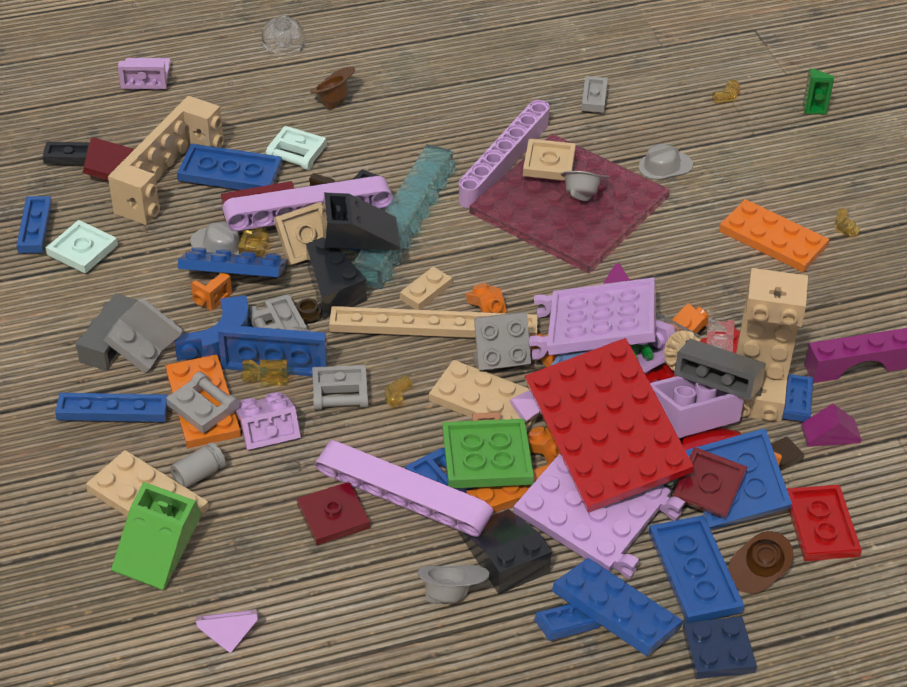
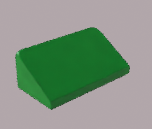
[803,68,834,115]

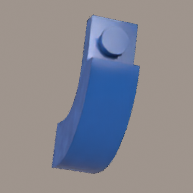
[174,295,250,361]

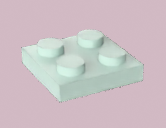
[46,220,118,274]

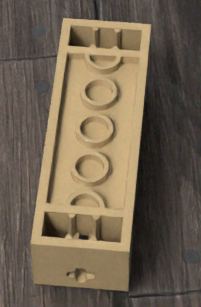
[108,96,224,225]
[736,268,808,422]

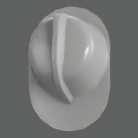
[639,144,693,180]
[561,171,611,201]
[190,222,246,255]
[418,565,489,604]

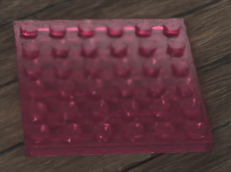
[469,134,670,274]

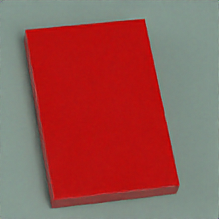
[787,484,862,561]

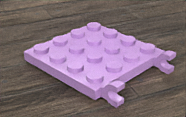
[529,277,656,360]
[513,454,685,580]

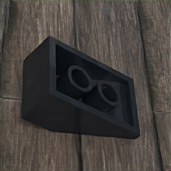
[458,509,552,594]

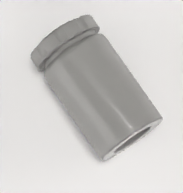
[170,442,226,488]

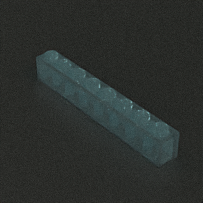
[353,144,456,289]

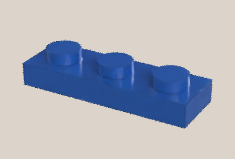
[16,196,52,253]

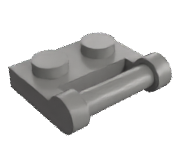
[312,365,368,410]
[166,372,240,433]

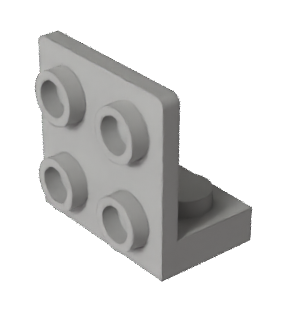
[103,298,183,373]
[473,312,531,370]

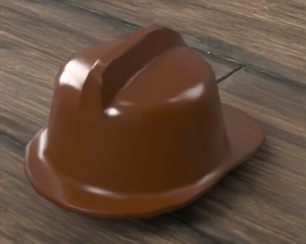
[310,66,355,109]
[728,531,794,594]

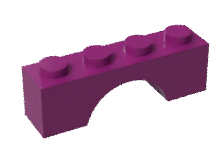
[804,328,907,383]

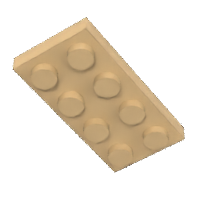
[429,360,540,435]
[86,450,209,516]

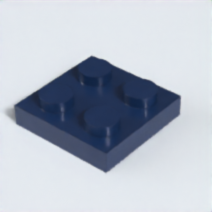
[682,616,757,679]

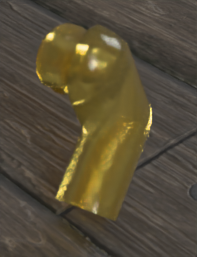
[712,80,740,103]
[835,208,860,237]

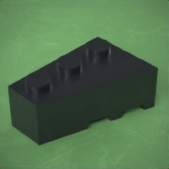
[306,237,367,319]

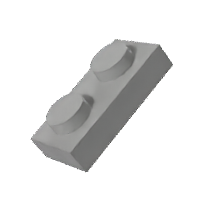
[581,76,608,113]

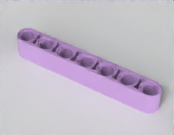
[458,100,550,208]
[222,176,393,231]
[314,440,494,537]

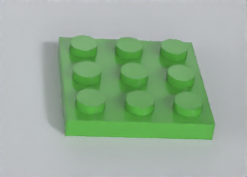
[442,418,534,488]

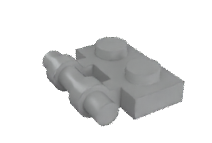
[248,294,307,330]

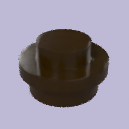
[296,298,321,322]

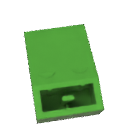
[111,482,202,591]

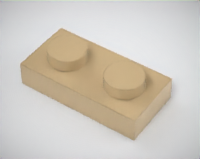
[400,266,452,310]

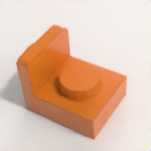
[191,272,232,311]

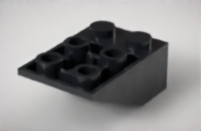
[321,192,400,251]

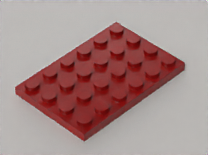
[525,338,694,513]

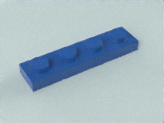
[55,393,168,422]

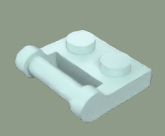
[266,126,327,171]

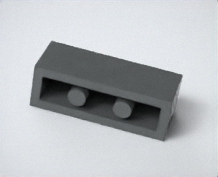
[76,293,138,371]
[674,339,766,400]

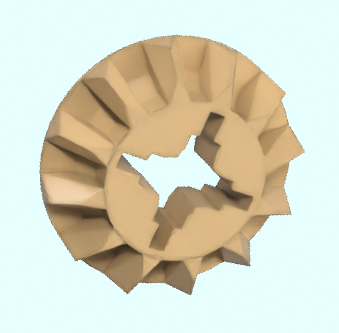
[664,330,701,371]

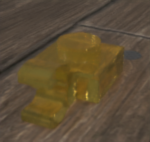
[238,227,269,257]
[241,360,288,386]

